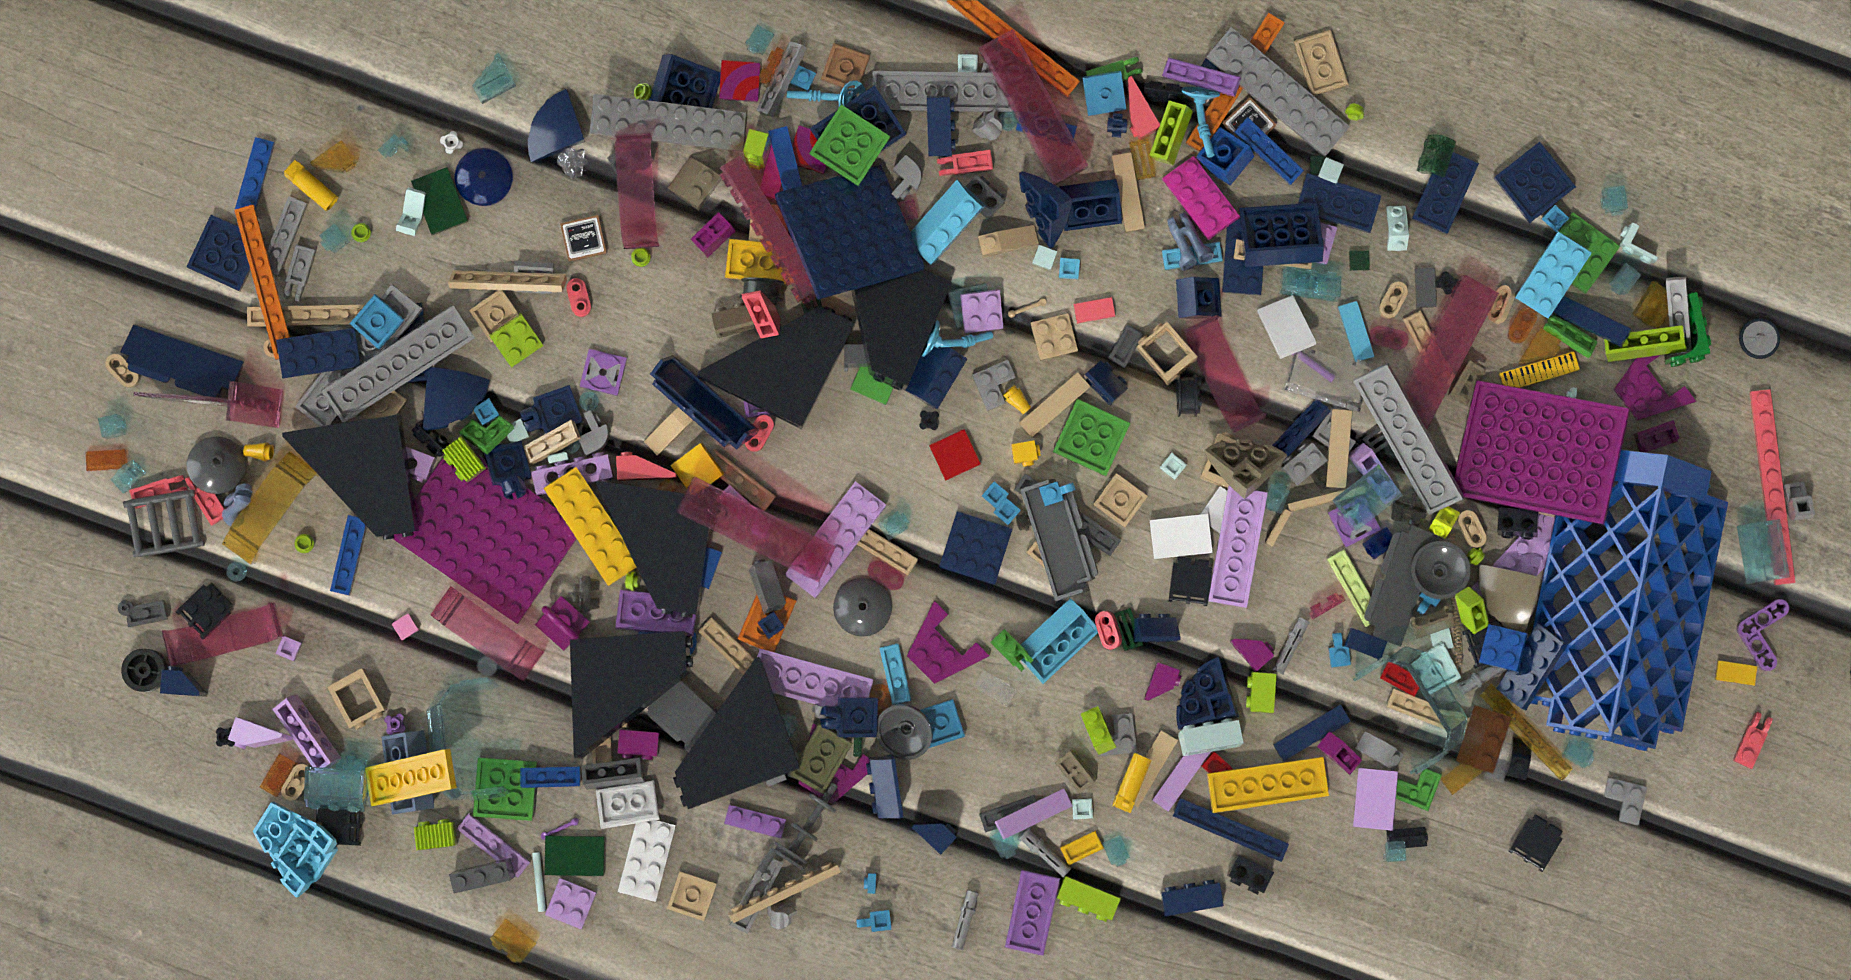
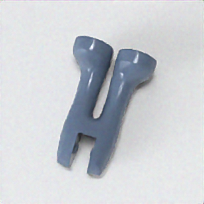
[1167,213,1214,271]
[222,483,253,528]

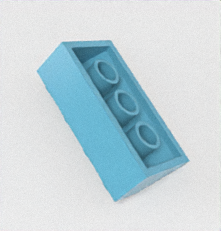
[910,179,986,264]
[1021,598,1098,684]

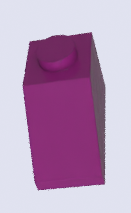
[1230,639,1274,671]
[1144,662,1182,701]
[1317,731,1362,775]

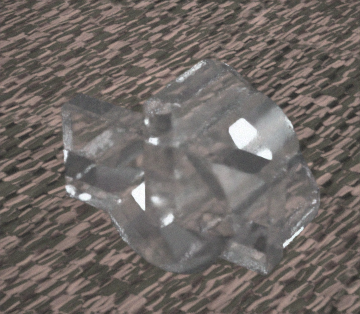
[557,147,588,179]

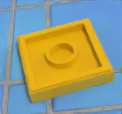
[670,443,724,495]

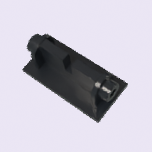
[1143,81,1183,104]
[411,419,450,458]
[1386,827,1428,850]

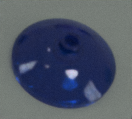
[454,148,513,206]

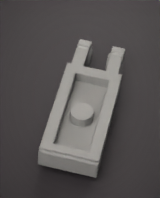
[283,244,316,302]

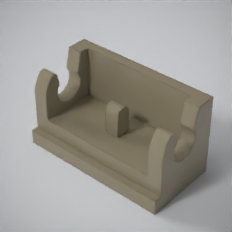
[1448,360,1486,406]
[1410,605,1454,639]
[1055,748,1097,794]

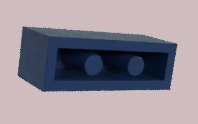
[927,96,956,156]
[1160,879,1224,916]

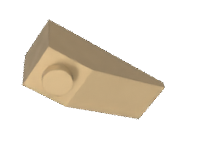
[978,225,1039,258]
[644,407,695,456]

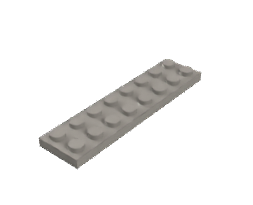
[1206,27,1350,157]
[873,71,1028,113]
[590,94,746,152]
[295,284,423,427]
[321,305,475,423]
[1353,362,1464,515]

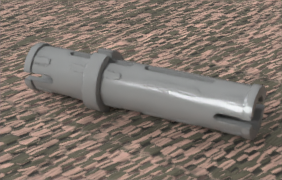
[1273,617,1310,675]
[1457,666,1507,695]
[951,890,979,950]

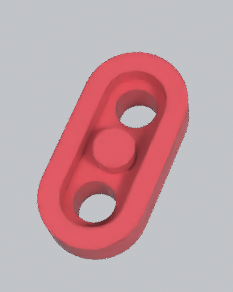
[566,278,591,317]
[745,415,774,452]
[1095,611,1122,650]

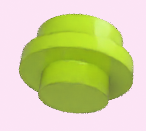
[634,83,652,100]
[1345,103,1364,121]
[351,223,371,243]
[631,247,651,267]
[294,534,314,553]
[1467,547,1485,565]
[625,572,640,591]

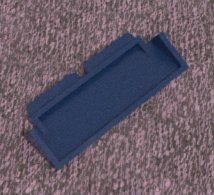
[120,325,244,397]
[650,355,759,450]

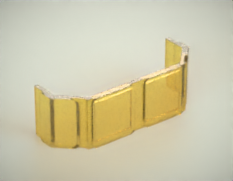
[222,451,319,565]

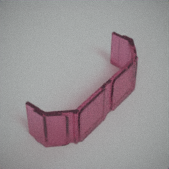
[615,132,659,249]
[1184,315,1266,433]
[430,586,545,681]
[162,602,284,666]

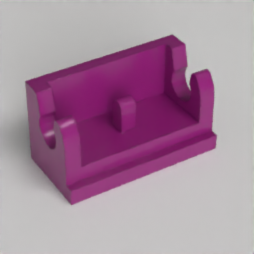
[691,212,736,258]
[1633,420,1679,453]

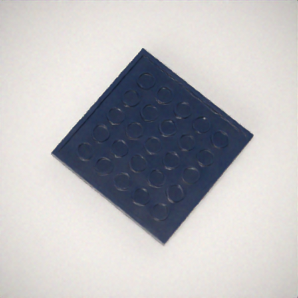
[774,165,925,300]

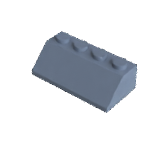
[381,730,435,815]

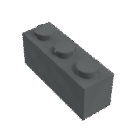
[581,758,645,790]
[449,858,515,894]

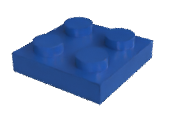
[1479,624,1528,672]

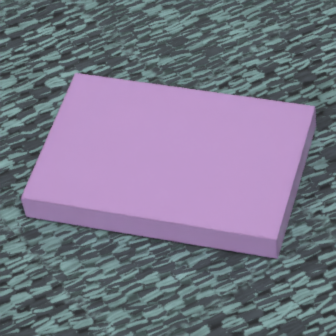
[1353,768,1398,831]

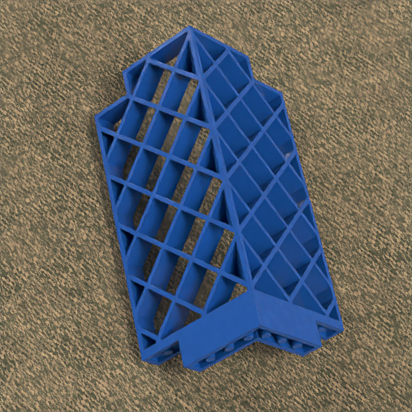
[1531,450,1728,751]

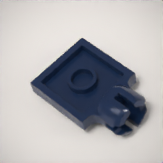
[520,385,583,434]
[483,441,531,500]
[820,697,878,737]

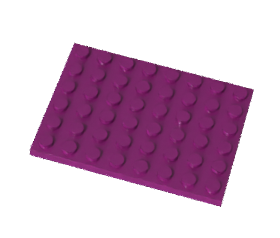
[1454,380,1630,525]
[393,453,577,624]

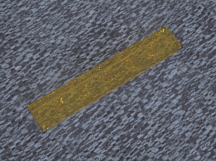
[1480,683,1573,781]

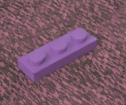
[724,805,786,838]

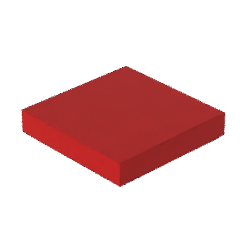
[929,429,981,481]

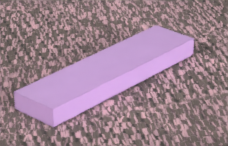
[1152,752,1210,812]
[995,789,1072,840]
[457,813,530,878]

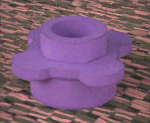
[384,714,406,735]

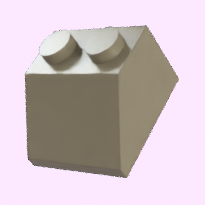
[668,157,722,211]
[711,302,756,338]

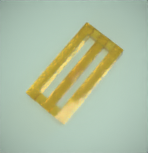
[1129,139,1156,181]

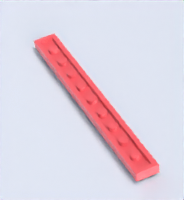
[1750,389,1795,585]

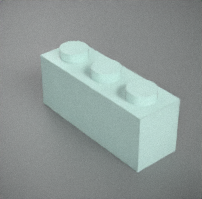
[1178,718,1244,756]

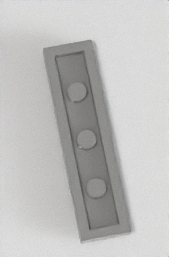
[756,42,807,117]
[267,196,308,276]
[1666,277,1692,354]
[729,854,783,934]

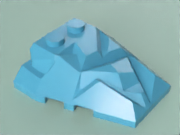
[253,802,338,898]

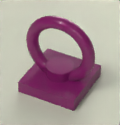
[535,596,590,651]

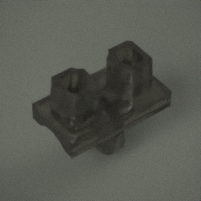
[1391,493,1427,527]
[568,576,600,612]

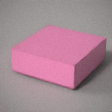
[392,614,419,641]

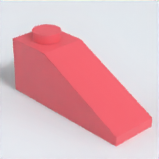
[1127,76,1160,141]
[742,290,781,338]
[616,452,677,481]

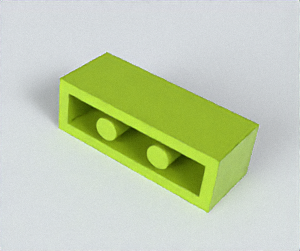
[1150,101,1193,166]
[1056,876,1121,922]

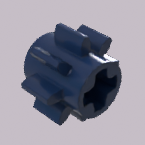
[1107,113,1127,138]

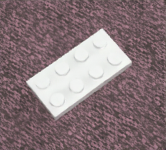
[618,820,676,902]

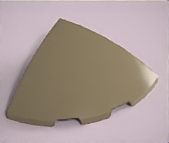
[1204,439,1287,499]
[1478,565,1541,633]

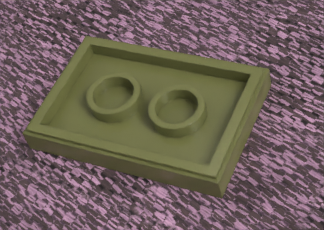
[789,724,853,794]

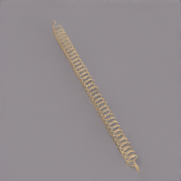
[1447,529,1463,673]

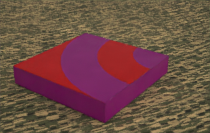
[719,60,760,102]
[792,126,827,174]

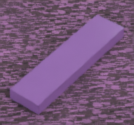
[1162,57,1241,97]

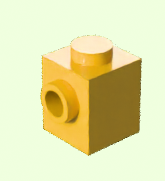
[1011,440,1041,467]

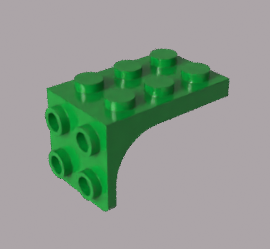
[1665,292,1711,367]

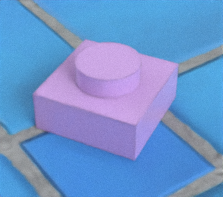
[275,636,302,661]

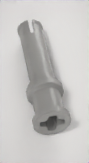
[1017,827,1071,877]

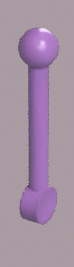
[541,818,579,840]

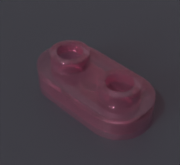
[1369,326,1409,350]
[867,561,904,591]
[1308,592,1346,620]

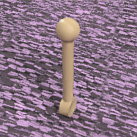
[1008,298,1047,318]

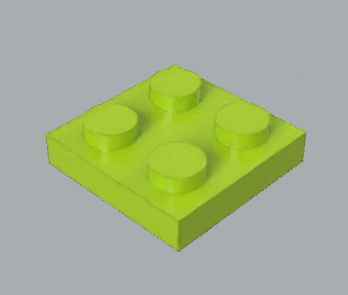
[489,313,544,368]

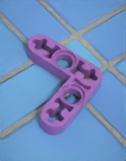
[1737,599,1789,671]

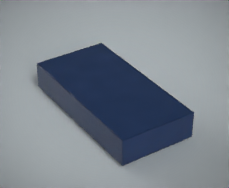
[1344,628,1387,660]

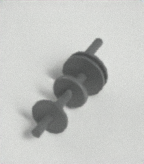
[757,782,838,874]

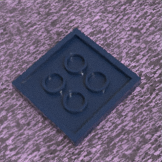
[1493,142,1576,224]
[186,215,265,292]
[939,511,1012,585]

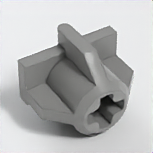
[972,109,1002,141]
[767,901,797,929]

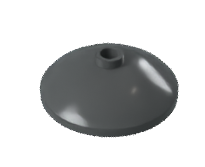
[187,436,246,494]
[1411,541,1470,599]
[833,578,892,637]
[877,704,933,760]

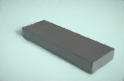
[979,795,1037,833]

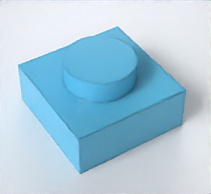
[1059,258,1080,280]

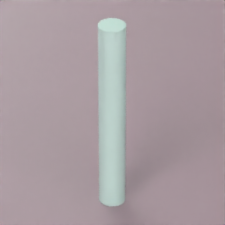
[532,852,546,912]

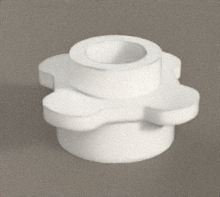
[440,131,463,154]

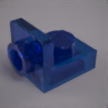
[1363,527,1393,559]

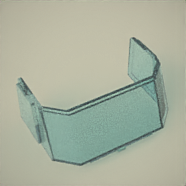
[1353,646,1468,774]
[426,677,510,801]

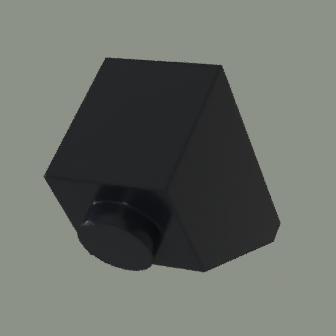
[1503,737,1532,780]

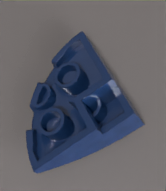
[528,89,585,163]
[1019,171,1072,249]
[423,367,490,430]
[1176,657,1239,730]

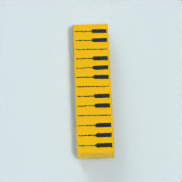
[1499,352,1580,388]

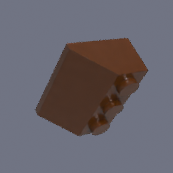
[1456,705,1512,774]

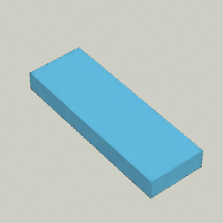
[1162,242,1223,270]
[1338,301,1374,363]
[879,644,911,705]

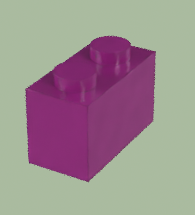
[617,730,660,760]

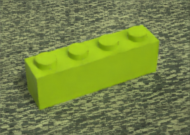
[743,129,771,170]
[1604,325,1687,362]

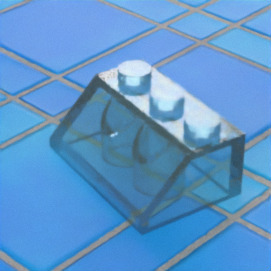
[1278,266,1341,302]
[1332,464,1403,532]
[1737,519,1790,584]
[304,766,368,812]

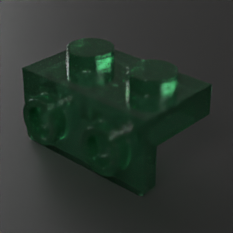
[1417,134,1456,177]

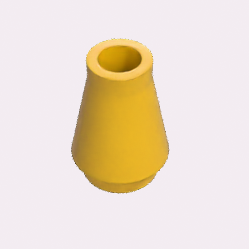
[1003,385,1031,414]
[243,442,274,462]

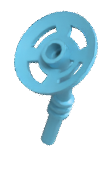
[786,81,866,107]
[1182,87,1220,157]
[921,320,993,357]

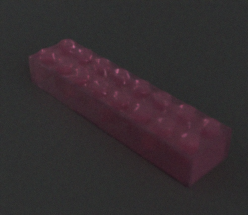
[979,29,1088,185]
[719,155,816,305]
[1402,275,1499,430]
[675,477,836,582]

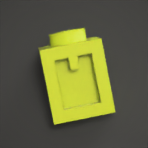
[1429,506,1460,539]

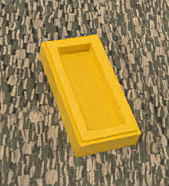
[1715,660,1757,686]
[1060,831,1104,866]

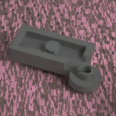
[118,600,168,627]

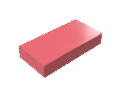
[1073,297,1115,324]

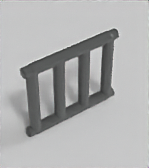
[123,489,205,558]

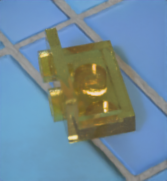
[1632,281,1669,329]
[489,918,537,963]

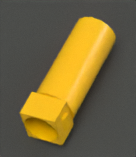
[284,160,339,212]
[1112,753,1152,813]

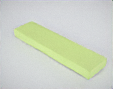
[1327,549,1371,627]

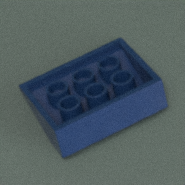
[649,54,720,108]
[809,85,907,177]
[1239,203,1324,267]

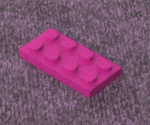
[1162,156,1240,240]

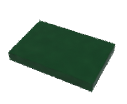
[411,167,468,236]
[544,836,605,876]

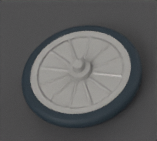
[1739,318,1780,359]

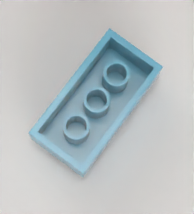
[1515,231,1592,319]

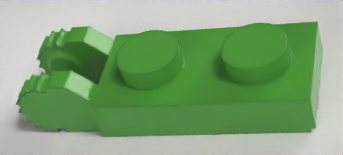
[1086,57,1143,81]
[1543,315,1598,358]
[990,629,1034,672]

